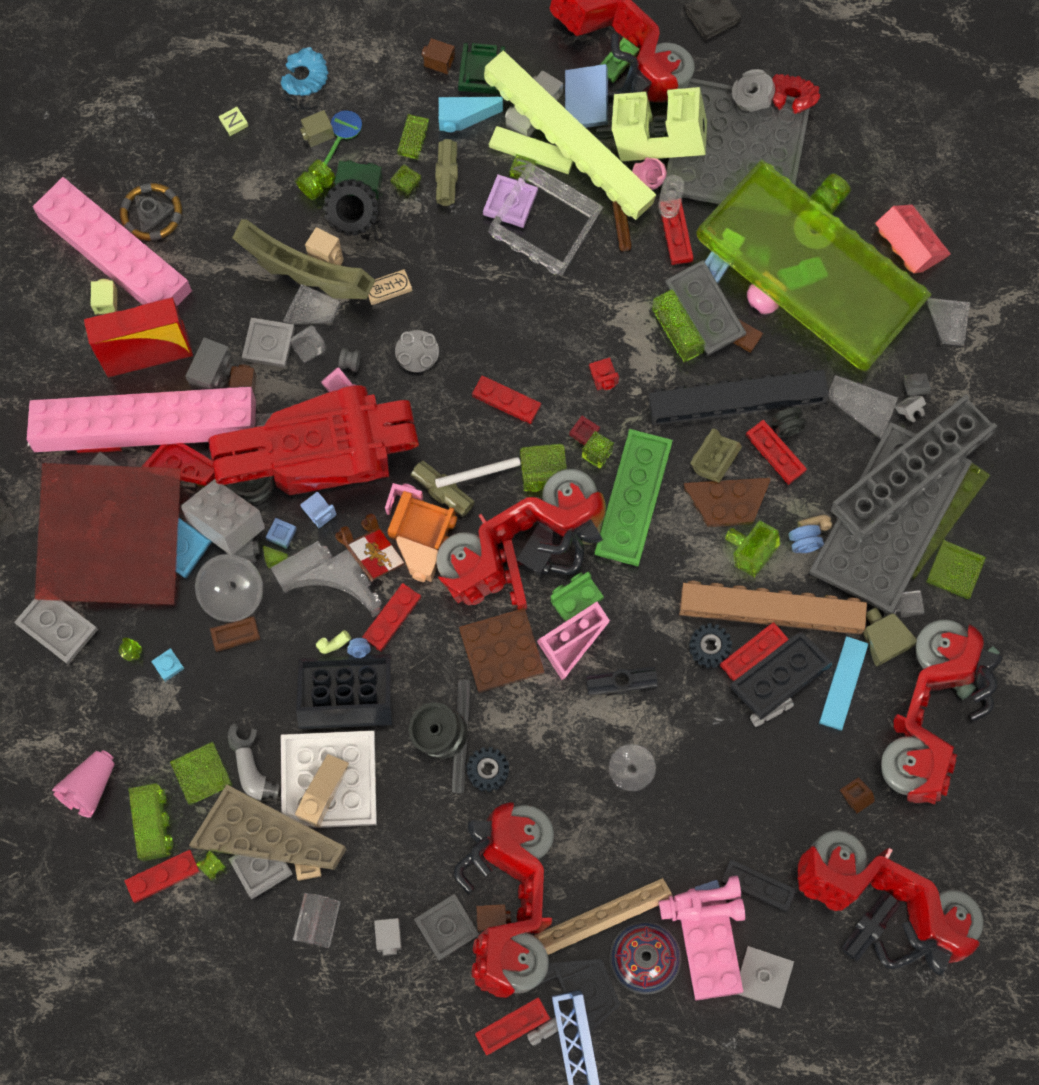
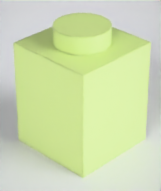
[91,279,117,315]

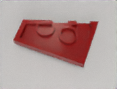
[141,443,215,486]

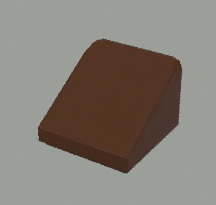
[840,777,875,813]

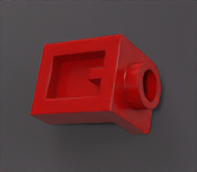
[589,358,619,391]

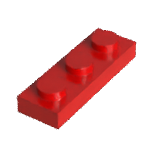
[659,200,693,265]
[472,376,541,424]
[745,420,807,485]
[499,539,527,610]
[362,583,421,652]
[720,622,789,682]
[124,850,200,903]
[475,997,550,1056]

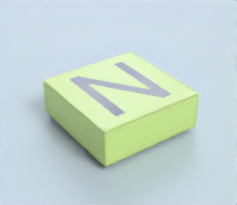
[219,107,248,136]

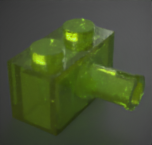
[725,520,780,578]

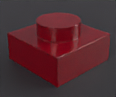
[569,416,600,447]

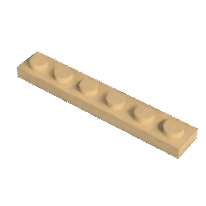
[534,878,673,955]

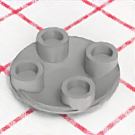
[395,330,439,372]

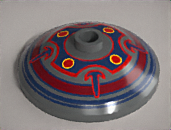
[609,921,681,995]

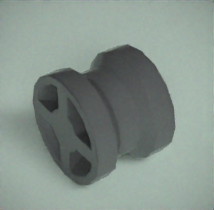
[339,347,361,372]

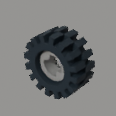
[689,623,732,668]
[467,747,509,792]

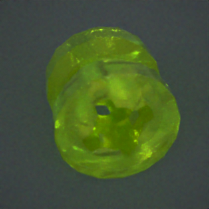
[196,851,226,881]

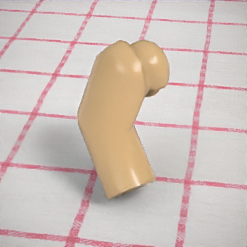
[798,514,832,531]

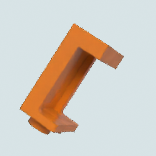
[387,491,457,550]

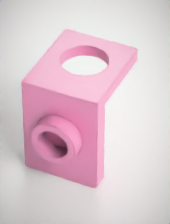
[385,483,423,515]

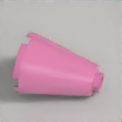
[52,750,115,818]

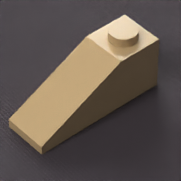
[295,754,349,828]

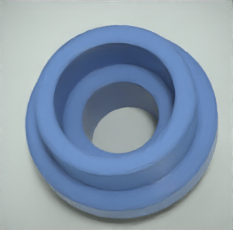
[347,638,371,658]

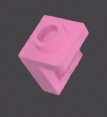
[321,367,355,392]

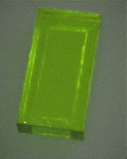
[397,114,429,159]

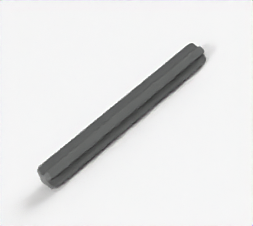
[452,679,470,794]

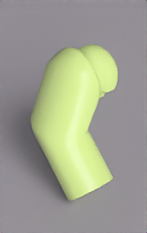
[316,630,351,654]

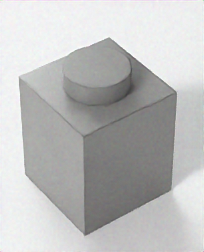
[374,918,402,956]

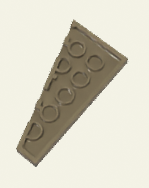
[189,785,346,870]

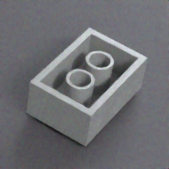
[181,479,265,556]

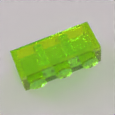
[652,289,705,362]
[128,783,173,861]

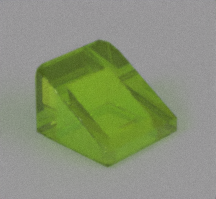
[263,546,290,568]

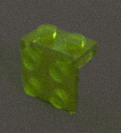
[520,444,567,492]

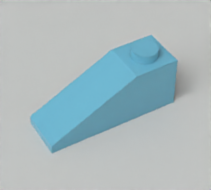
[439,97,503,132]

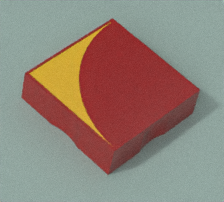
[84,297,193,377]

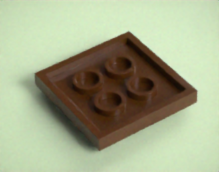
[459,608,545,693]

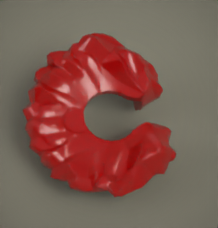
[771,74,820,114]

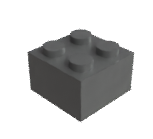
[186,338,235,390]

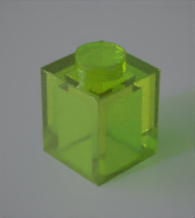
[582,431,614,469]

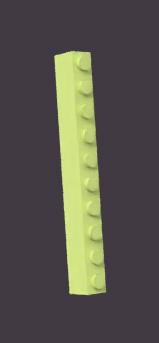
[484,51,656,220]

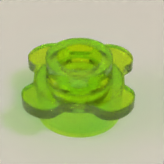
[119,637,142,661]

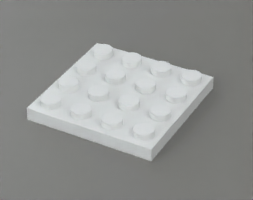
[281,731,377,828]

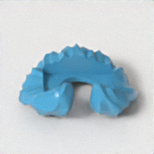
[281,47,328,96]

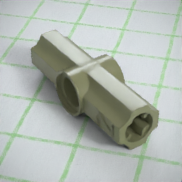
[436,139,458,206]
[411,461,475,517]

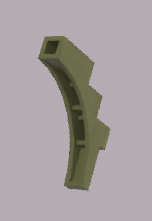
[232,219,376,299]

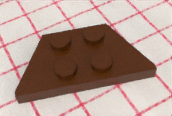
[683,478,770,527]

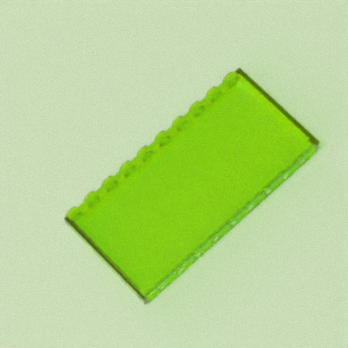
[696,159,932,371]

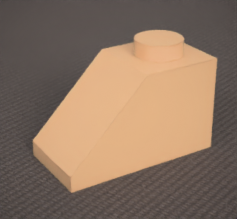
[396,536,438,582]

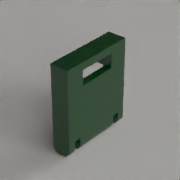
[458,43,505,95]

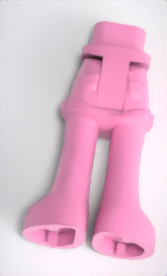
[659,875,745,922]

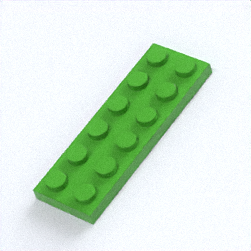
[595,429,673,566]

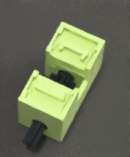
[596,87,707,161]

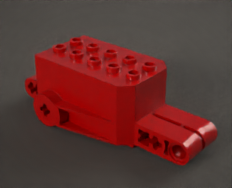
[208,385,419,495]

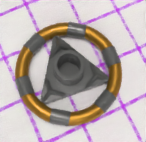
[120,183,182,241]

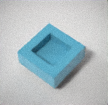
[151,648,184,682]

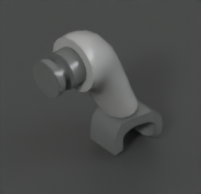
[228,723,280,801]

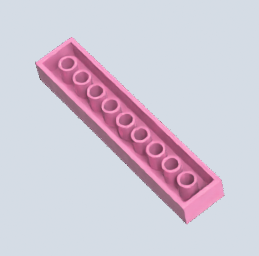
[27,387,256,452]

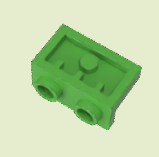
[551,572,604,622]

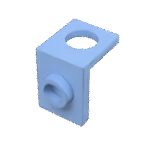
[300,492,336,528]

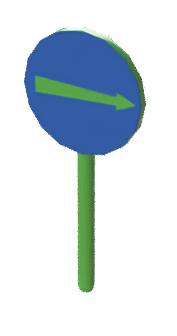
[321,111,362,170]

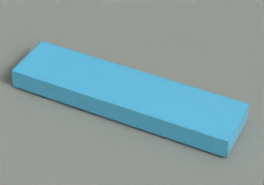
[819,636,868,730]

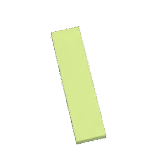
[489,126,574,174]

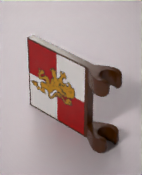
[335,514,405,582]

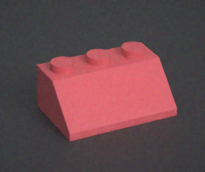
[875,205,950,273]

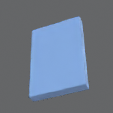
[565,64,608,128]

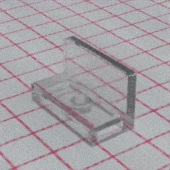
[293,893,340,948]

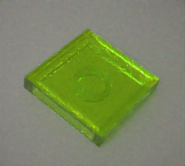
[926,540,986,599]

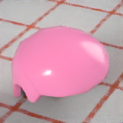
[632,157,667,190]
[747,279,781,314]

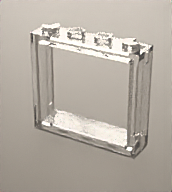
[488,162,603,276]

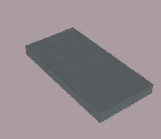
[665,260,746,356]

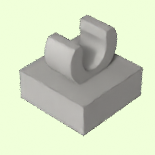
[895,395,926,422]

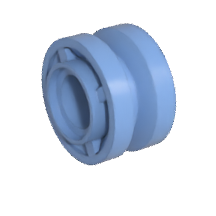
[789,525,824,553]

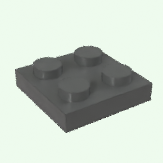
[414,894,479,961]

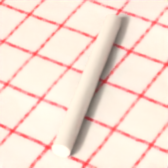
[435,457,520,488]

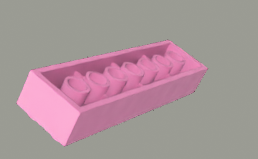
[33,177,192,306]

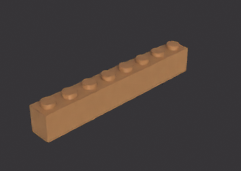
[679,581,867,635]

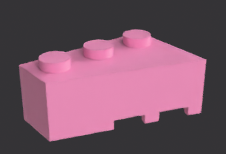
[537,602,610,680]

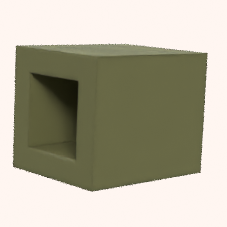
[300,110,335,147]

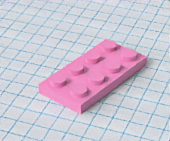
[681,900,743,1001]

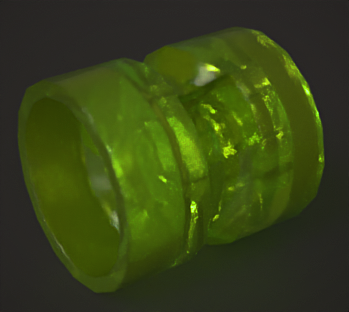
[295,159,336,200]
[810,174,851,215]

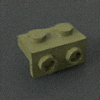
[691,428,742,483]

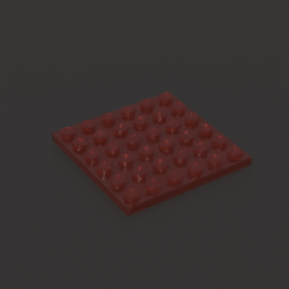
[35,463,181,605]

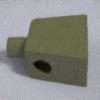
[863,608,917,667]

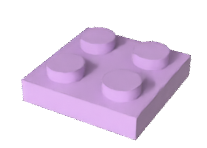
[483,175,538,228]

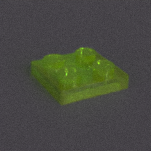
[170,742,232,805]

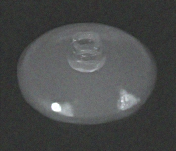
[195,554,263,622]

